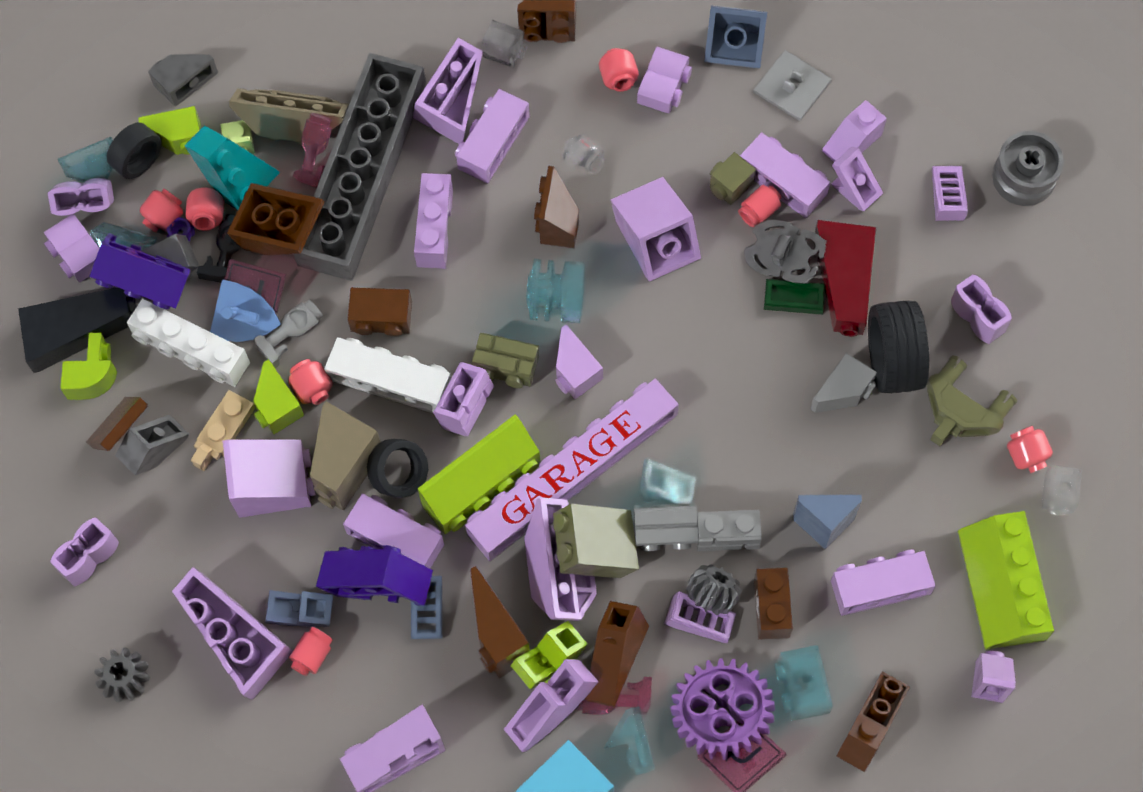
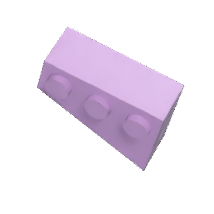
[413,38,483,144]
[340,704,446,792]

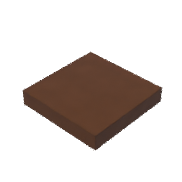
[86,397,148,451]

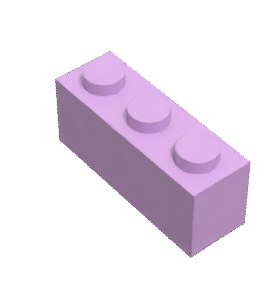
[455,89,530,184]
[740,132,830,219]
[343,493,444,568]
[831,550,935,616]

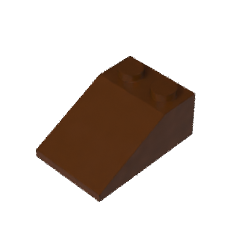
[227,183,325,255]
[470,566,530,679]

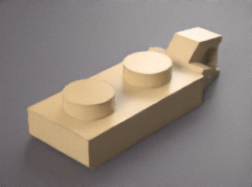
[191,390,256,471]

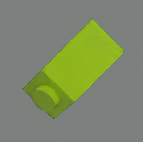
[138,106,201,155]
[254,359,304,435]

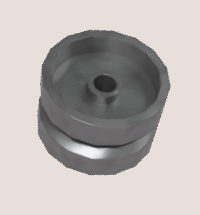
[992,131,1064,206]

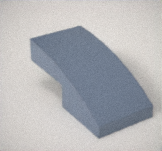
[265,590,333,627]

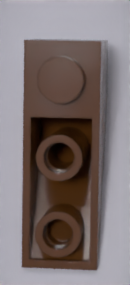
[585,601,649,707]
[836,671,910,772]

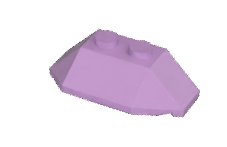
[524,497,597,621]

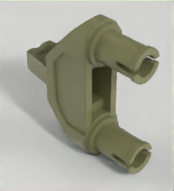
[927,355,1017,447]

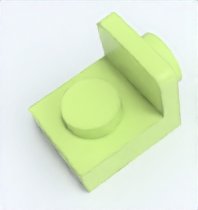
[220,120,255,154]

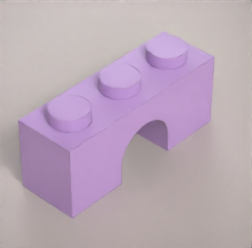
[414,173,453,269]

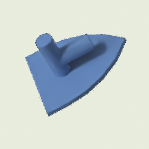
[210,279,281,342]

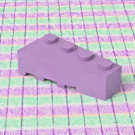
[172,567,293,700]

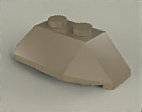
[229,88,349,144]

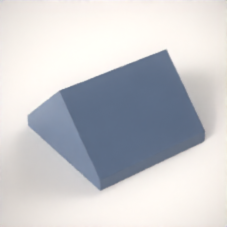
[704,5,767,68]
[793,495,862,549]

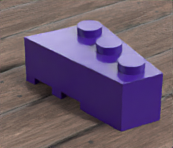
[89,233,191,309]
[316,545,433,606]

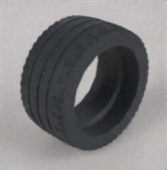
[868,301,929,394]

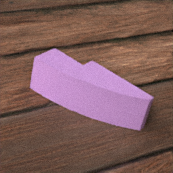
[504,659,598,752]

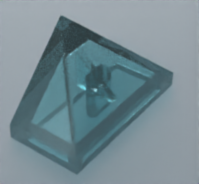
[58,137,113,182]
[90,222,157,251]

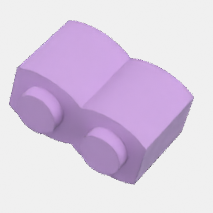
[637,47,692,114]
[48,178,114,216]
[43,214,99,283]
[951,274,1012,344]
[50,517,119,586]

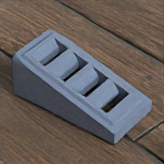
[411,576,442,639]

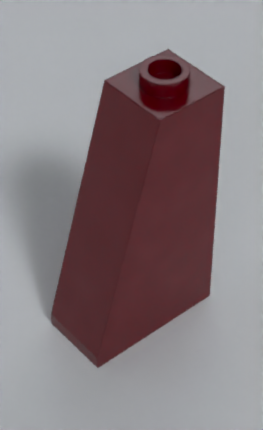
[815,220,876,337]

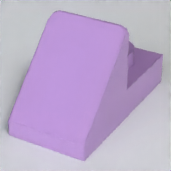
[832,147,883,211]

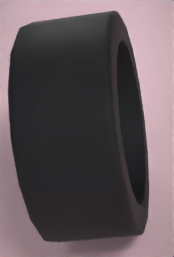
[106,122,162,179]
[367,438,429,498]

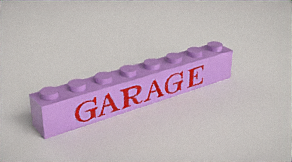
[465,378,679,562]

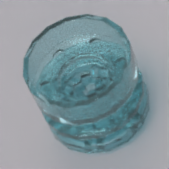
[526,259,585,324]

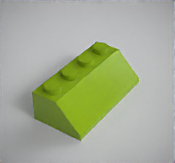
[418,414,540,535]
[958,511,1054,650]

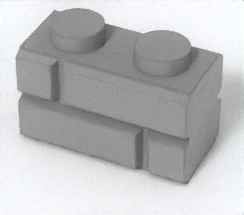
[633,503,698,551]
[697,510,761,551]

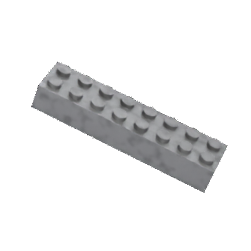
[294,53,426,281]

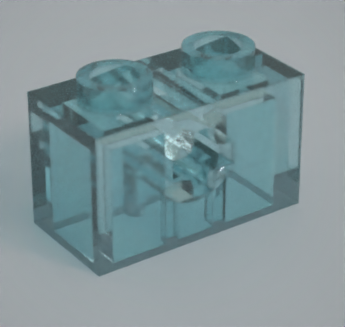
[774,645,833,721]

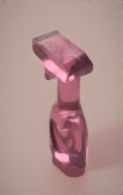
[293,113,332,188]
[574,677,652,715]

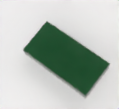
[764,279,825,315]

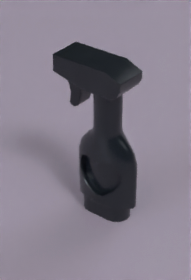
[196,214,241,283]

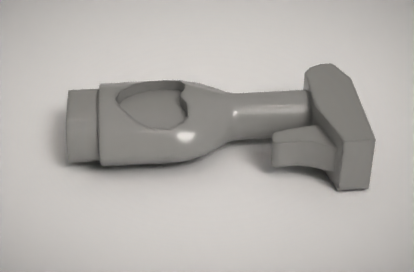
[255,299,323,368]

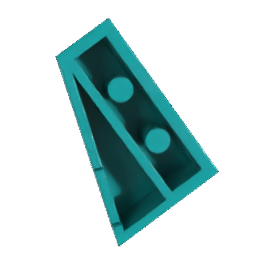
[185,125,280,210]

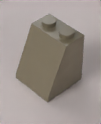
[310,401,381,510]

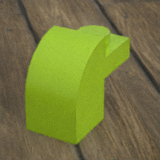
[60,333,117,400]
[511,621,588,690]

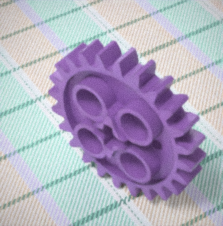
[670,658,775,760]

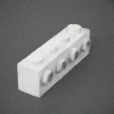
[127,298,250,387]
[324,337,451,414]

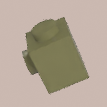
[710,152,756,205]

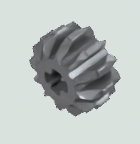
[686,564,742,615]
[94,648,150,703]

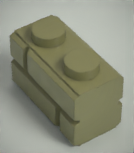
[471,333,539,388]

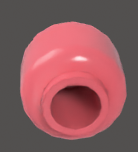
[599,48,639,92]
[186,187,224,231]
[139,188,183,233]
[288,359,333,405]
[1007,426,1053,473]

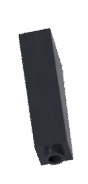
[18,287,137,373]

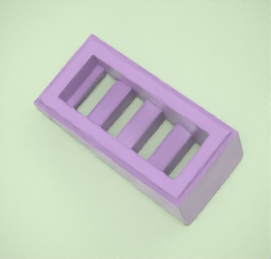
[932,166,968,221]
[664,591,736,643]

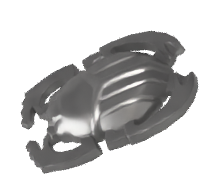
[744,220,826,284]

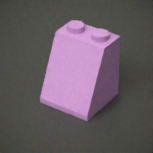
[611,177,701,282]
[223,440,316,518]

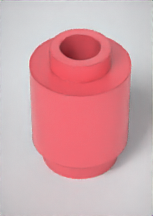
[738,185,781,227]
[289,627,333,676]

